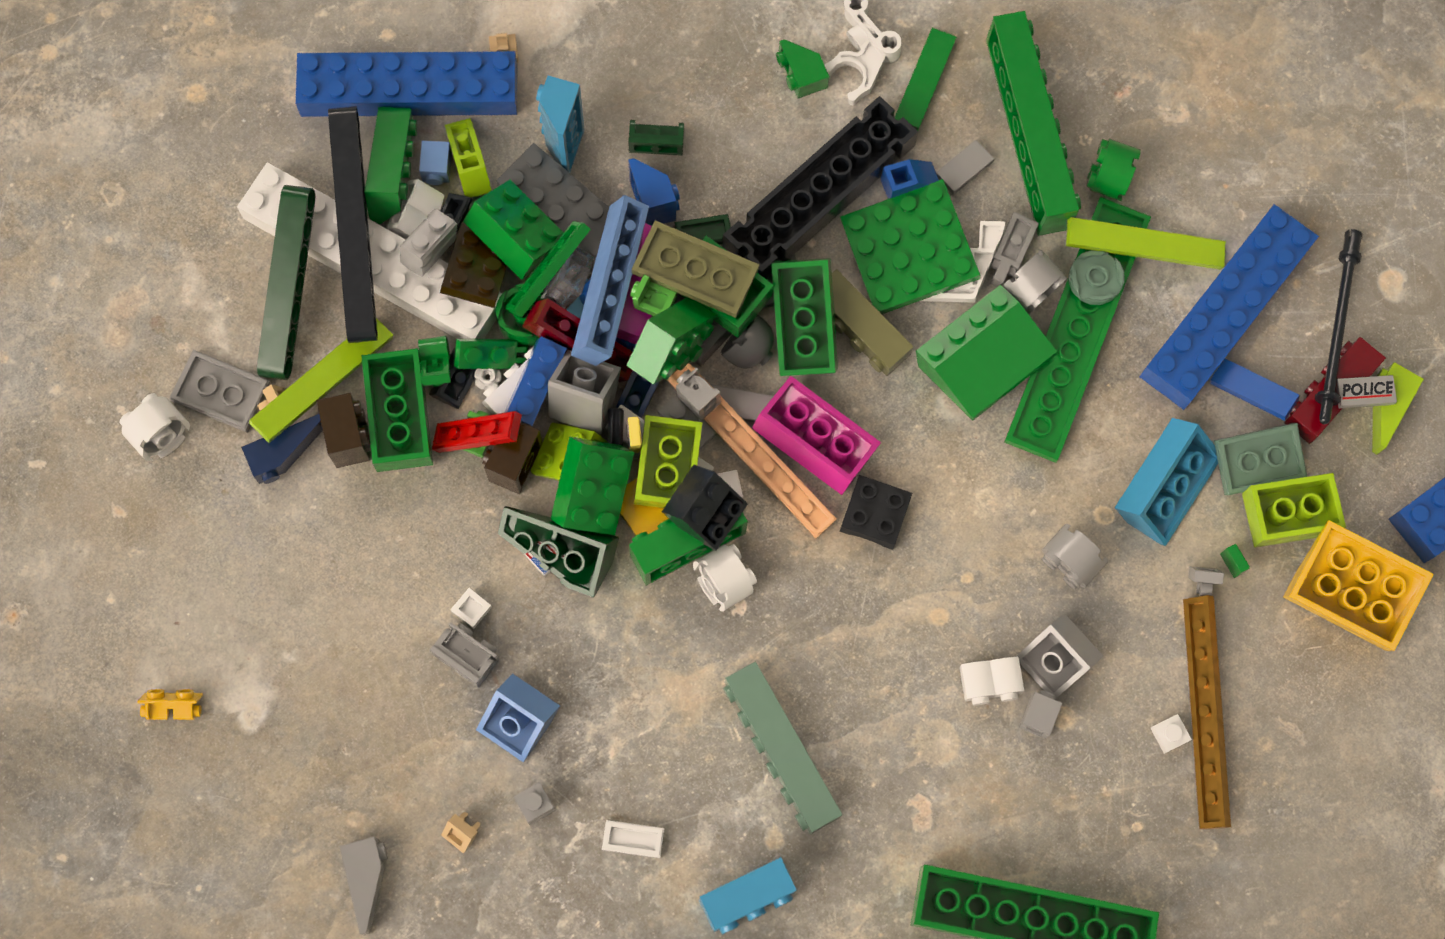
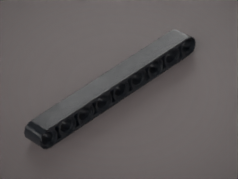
[328,106,378,344]

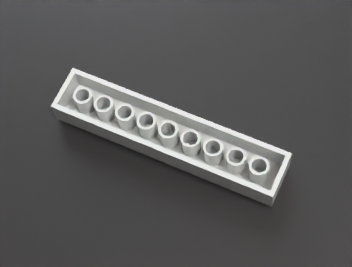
[237,162,502,339]

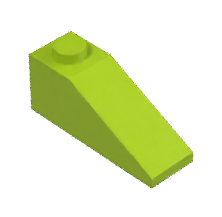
[444,118,492,198]
[1372,362,1424,455]

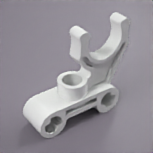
[824,0,901,105]

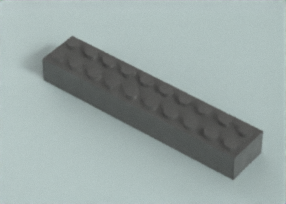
[496,143,732,367]

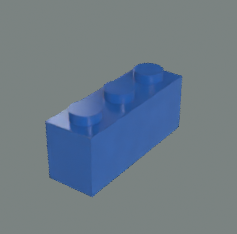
[504,337,567,426]

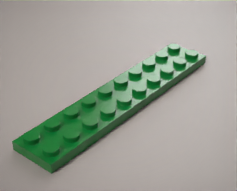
[1004,197,1151,463]

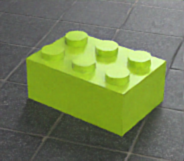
[634,415,702,508]
[1242,473,1346,548]

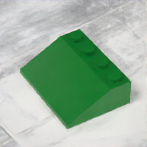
[916,285,1057,421]

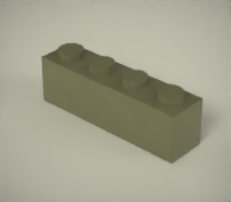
[832,269,913,376]

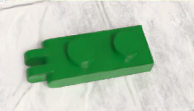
[454,339,528,369]

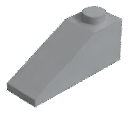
[339,837,388,935]

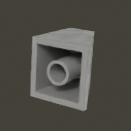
[548,350,621,435]

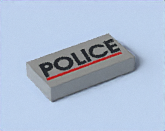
[1336,375,1397,408]

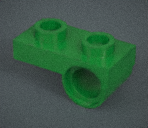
[418,336,451,386]

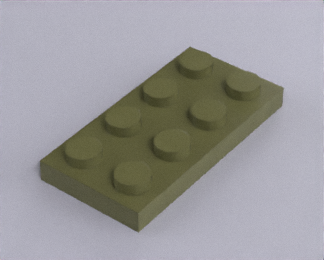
[631,220,759,318]

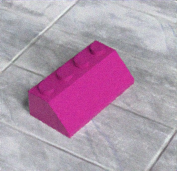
[752,376,881,495]

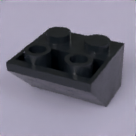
[662,465,748,551]

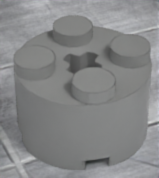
[1003,250,1067,314]
[1041,524,1108,590]

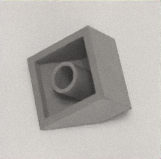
[1016,613,1103,697]

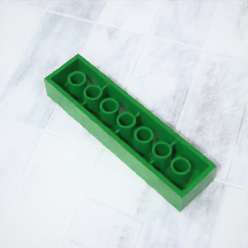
[986,11,1081,236]
[910,864,1160,939]

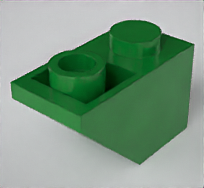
[776,39,829,99]

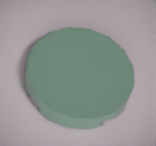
[1069,250,1124,305]

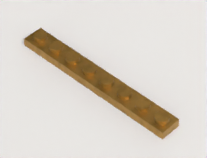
[1183,595,1231,830]

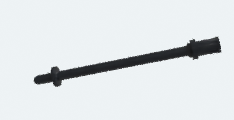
[1315,229,1363,424]

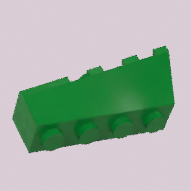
[364,107,417,225]

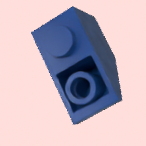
[880,159,939,199]

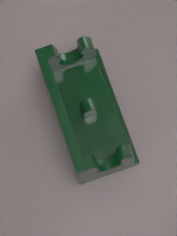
[628,120,684,156]

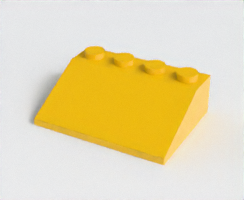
[1283,520,1434,651]

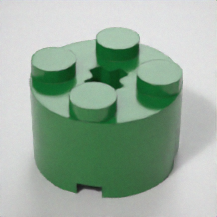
[1086,138,1141,201]
[496,283,549,347]

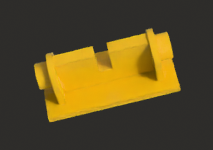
[137,689,203,720]

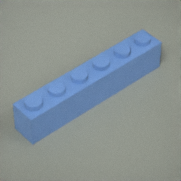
[571,195,649,366]

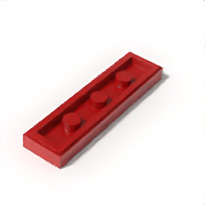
[432,411,522,453]

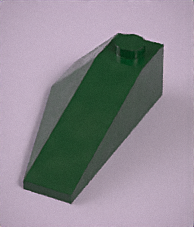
[497,506,619,597]

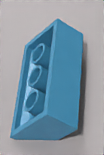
[536,75,585,173]
[1115,418,1218,546]

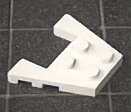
[921,221,1005,303]

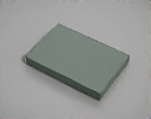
[1214,423,1307,496]

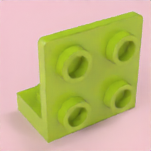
[531,423,608,481]

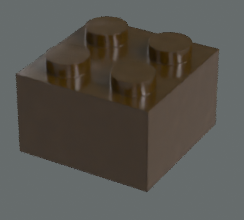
[317,393,371,468]
[482,422,543,495]

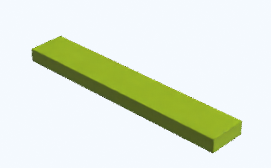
[1066,217,1226,270]
[249,318,394,443]

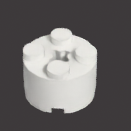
[120,393,190,461]
[693,544,757,612]

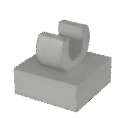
[1188,566,1224,596]

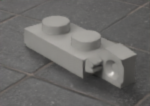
[990,212,1039,287]

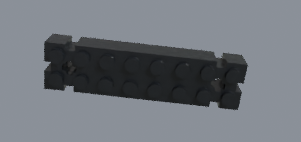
[722,96,918,279]

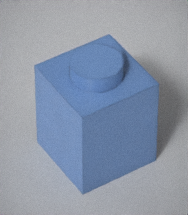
[419,141,452,185]

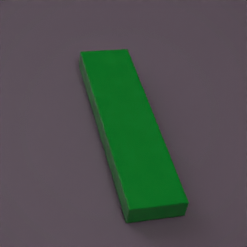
[894,27,957,131]
[506,221,591,317]

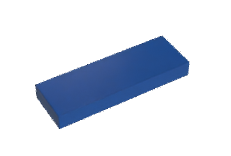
[1210,358,1299,421]

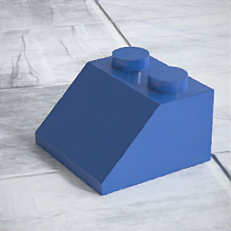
[628,158,680,226]

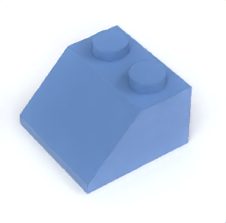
[476,674,560,762]

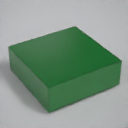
[1220,544,1250,578]

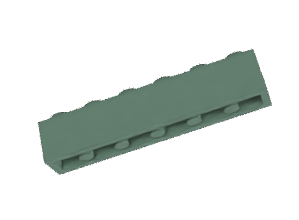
[723,661,842,834]

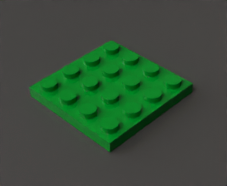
[840,179,981,314]

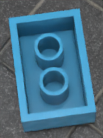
[699,857,797,935]

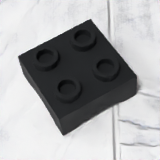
[839,475,913,550]

